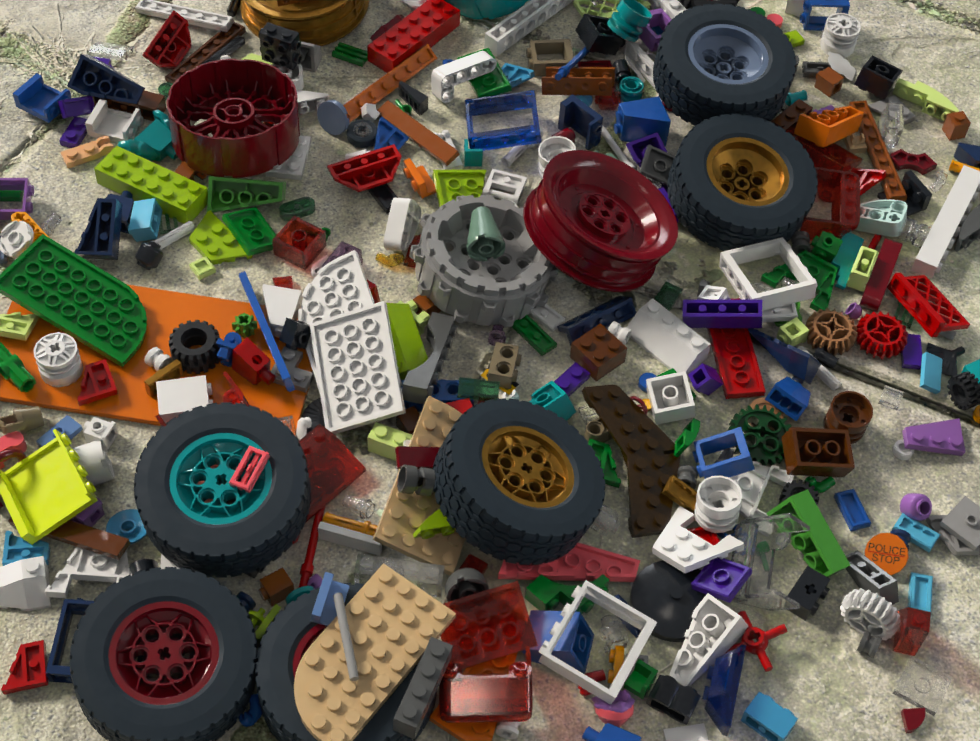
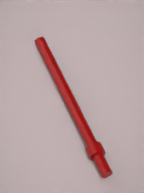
[298,492,328,588]

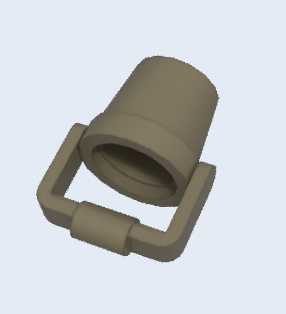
[0,406,44,434]

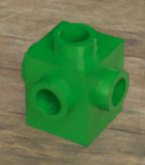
[810,231,843,263]

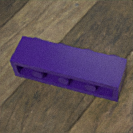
[682,300,762,328]

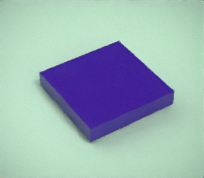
[691,557,752,603]

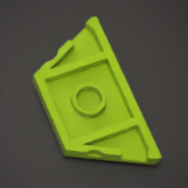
[189,210,253,265]

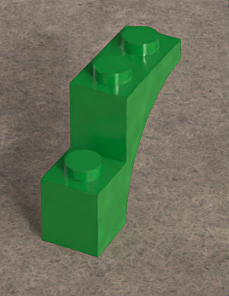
[525,574,609,614]

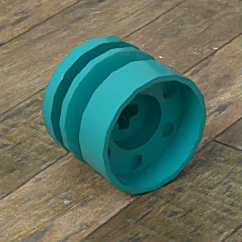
[607,0,652,42]

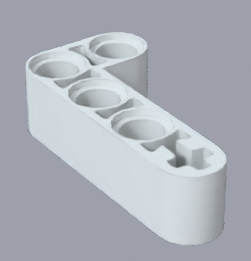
[431,51,497,104]

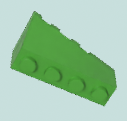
[207,176,286,212]
[766,489,850,577]

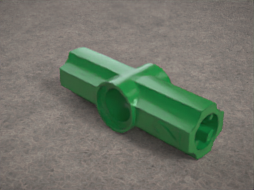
[0,342,36,392]

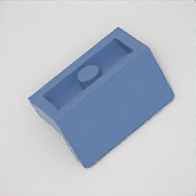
[310,572,349,626]

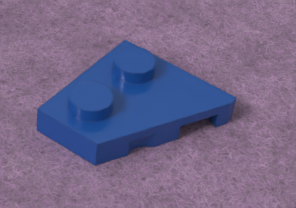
[374,117,409,151]

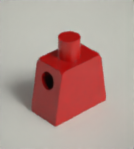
[232,337,276,385]

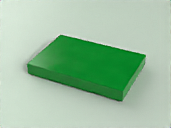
[222,207,282,256]

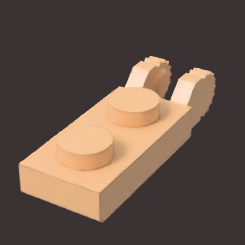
[60,135,115,168]

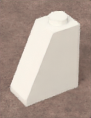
[262,284,302,338]

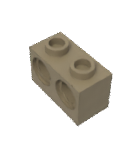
[487,342,522,389]

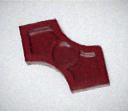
[370,15,405,41]
[890,149,937,175]

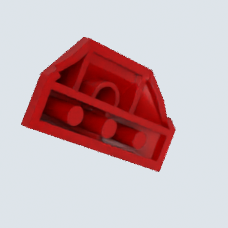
[142,10,192,69]
[327,144,402,192]

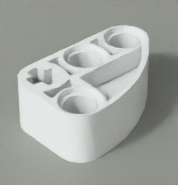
[384,197,421,252]

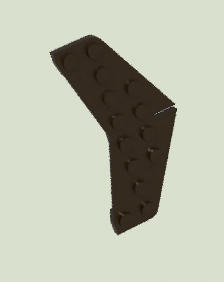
[582,384,681,538]

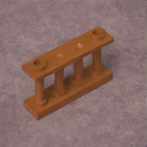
[542,66,615,96]

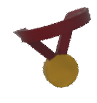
[630,396,651,415]

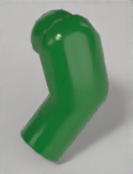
[805,476,836,493]

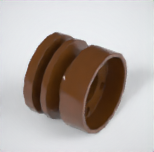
[823,391,873,444]

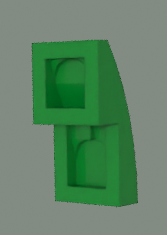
[674,418,700,458]

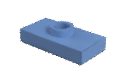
[36,415,83,447]

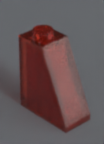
[893,607,931,656]

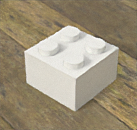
[646,371,695,425]

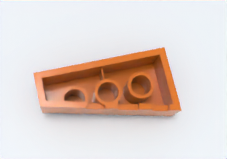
[794,106,864,148]

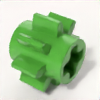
[232,313,257,338]

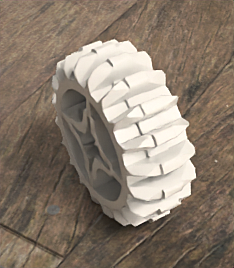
[840,588,901,641]

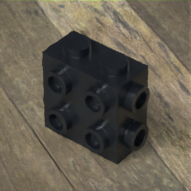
[258,22,302,70]

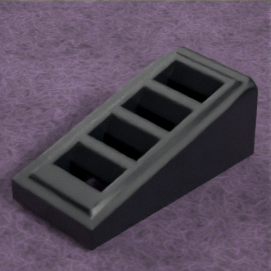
[399,81,428,116]

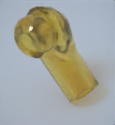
[375,252,405,267]

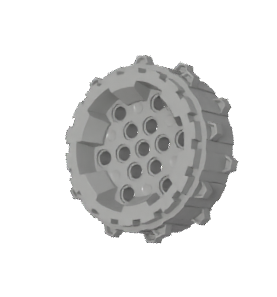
[409,195,559,328]

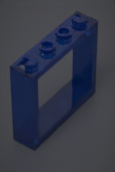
[465,90,541,151]

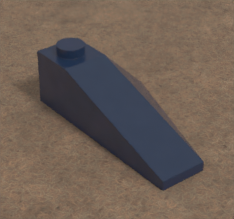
[67,54,145,104]

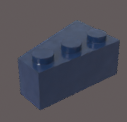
[74,198,123,260]

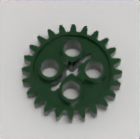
[727,404,792,466]

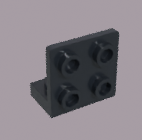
[877,170,933,217]

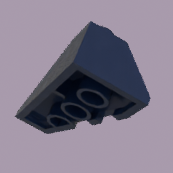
[748,328,821,384]

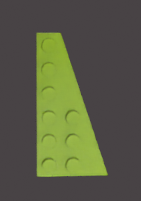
[432,170,486,207]

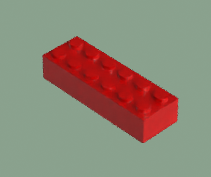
[367,0,460,73]

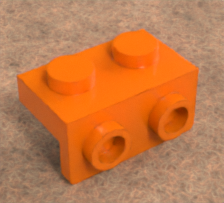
[403,158,436,199]

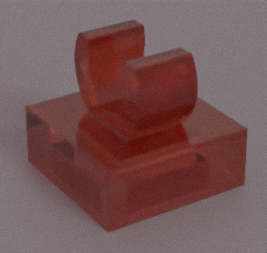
[459,554,488,575]

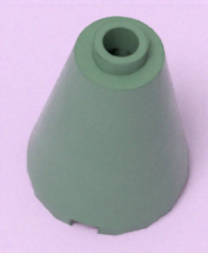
[466,206,505,261]

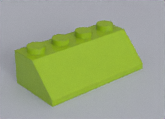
[386,303,428,380]

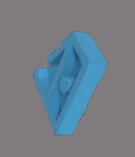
[501,63,535,88]
[2,531,50,566]

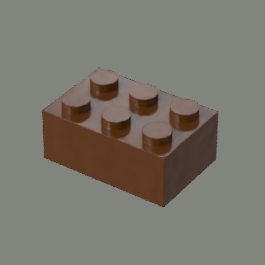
[782,427,855,477]

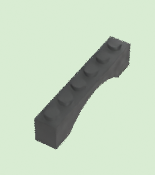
[402,312,457,405]

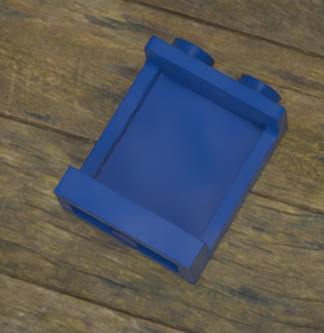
[12,73,71,123]

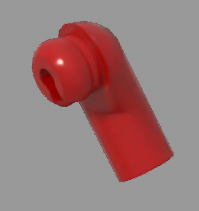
[578,669,606,696]

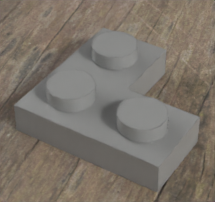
[271,346,314,393]

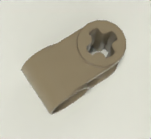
[584,417,613,443]

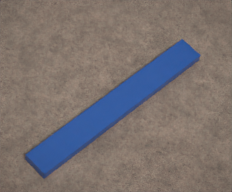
[238,271,296,392]

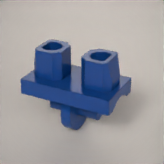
[216,332,242,368]

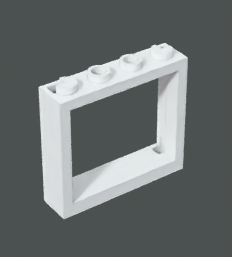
[719,237,817,311]
[538,580,657,704]

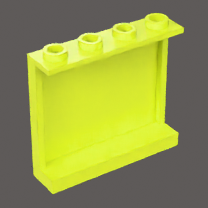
[0,429,98,545]

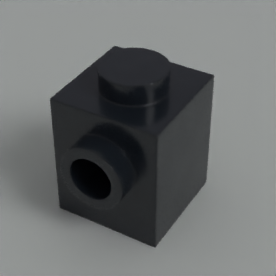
[279,317,311,350]

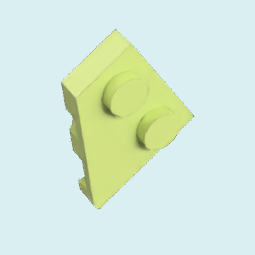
[0,312,40,341]

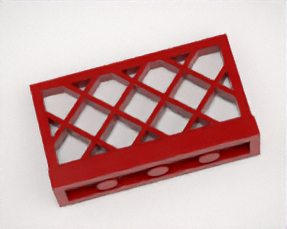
[887,272,970,337]

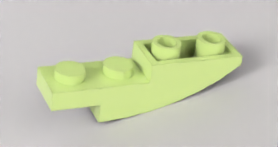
[892,78,959,121]

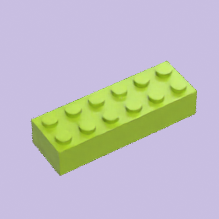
[94,146,208,224]

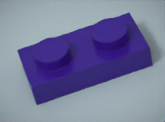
[59,117,87,148]
[554,362,591,397]

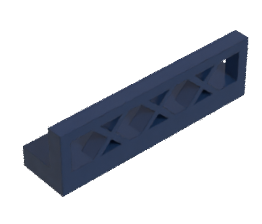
[557,295,637,346]

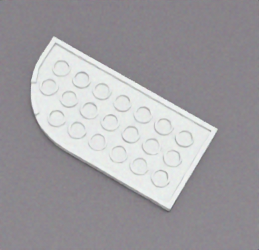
[298,250,403,392]

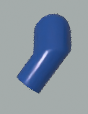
[239,694,262,727]

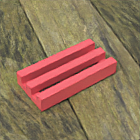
[229,445,270,494]

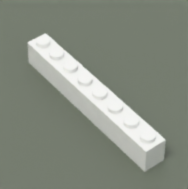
[911,165,980,279]

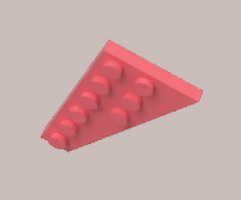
[498,543,640,582]

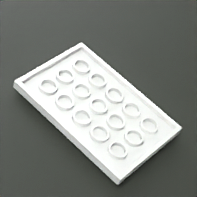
[310,301,406,436]

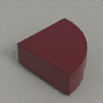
[901,708,926,734]

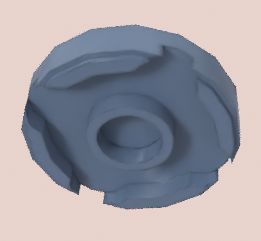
[317,100,349,135]

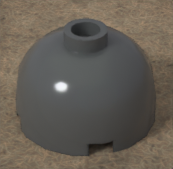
[445,568,490,612]

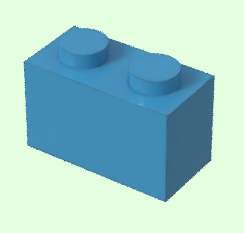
[741,691,798,741]

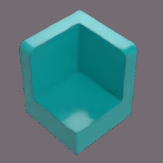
[464,139,483,167]

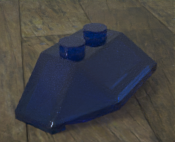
[702,645,746,736]

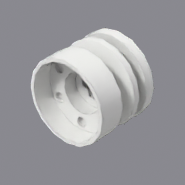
[820,13,861,58]
[538,136,576,179]
[34,332,83,387]
[694,476,743,533]

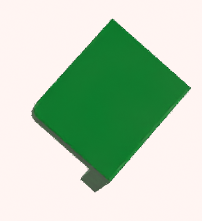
[624,659,658,700]

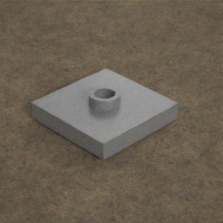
[940,496,980,551]

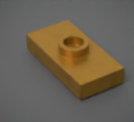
[144,359,183,397]
[662,475,697,514]

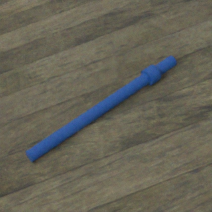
[555,46,589,80]

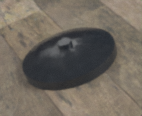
[630,560,718,642]

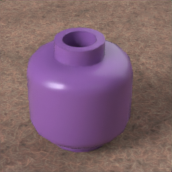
[900,493,932,521]

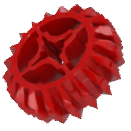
[856,311,908,360]

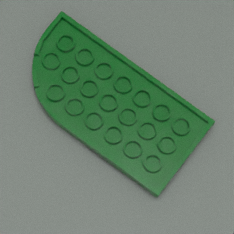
[0,234,147,368]

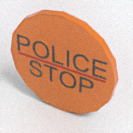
[865,533,909,575]

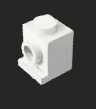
[83,417,118,450]

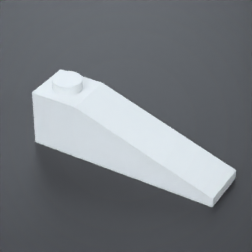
[0,556,51,611]
[669,593,749,686]

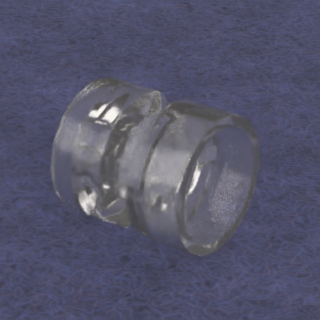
[897,217,932,248]

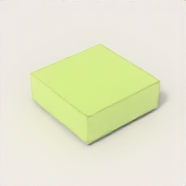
[189,256,216,281]

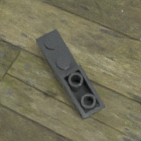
[954,204,980,252]

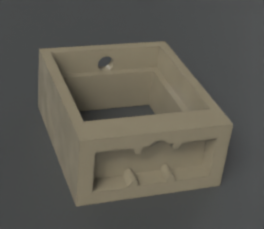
[526,39,574,77]

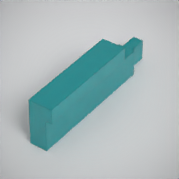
[830,230,864,290]

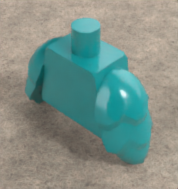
[117,110,178,162]

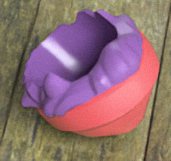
[592,689,635,728]

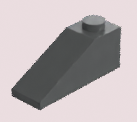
[845,550,899,605]

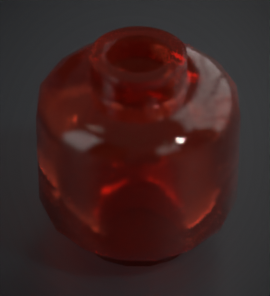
[595,87,621,110]

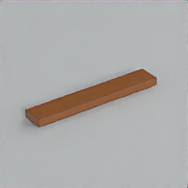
[377,100,460,166]

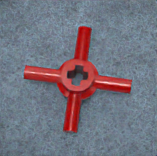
[724,611,788,672]

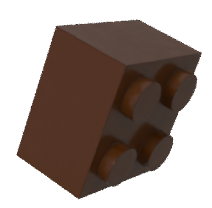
[570,323,627,382]

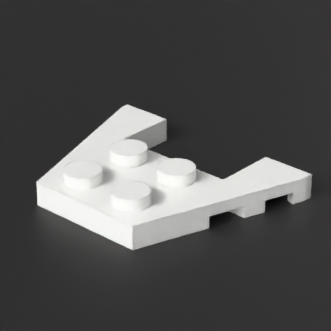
[729,461,794,537]
[652,506,744,573]
[45,547,130,598]

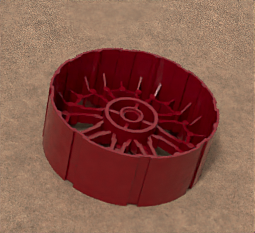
[166,59,300,178]

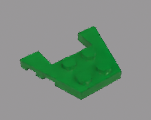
[761,250,838,311]

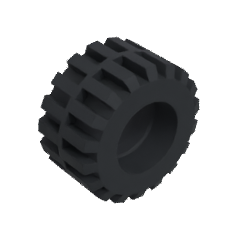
[169,320,220,374]

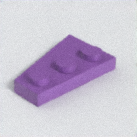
[902,419,966,456]

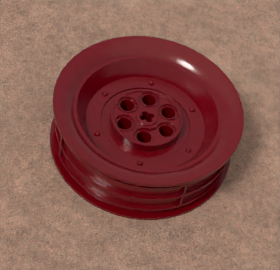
[523,150,678,292]

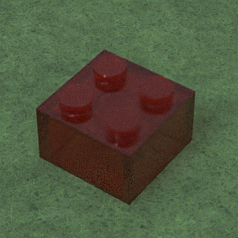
[272,216,327,270]

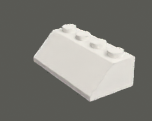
[627,299,711,374]

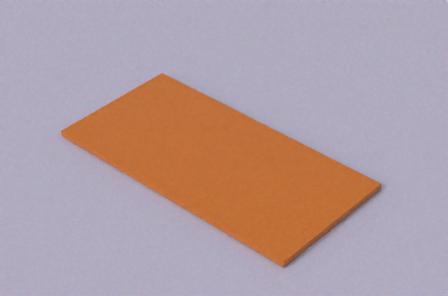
[0,284,313,437]

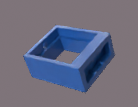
[800,0,850,31]
[692,427,755,479]

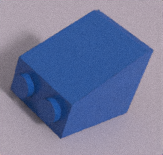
[614,96,671,146]
[520,610,594,674]

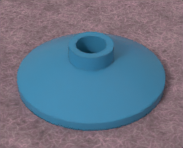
[106,509,147,544]

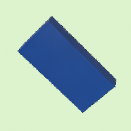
[834,489,871,531]

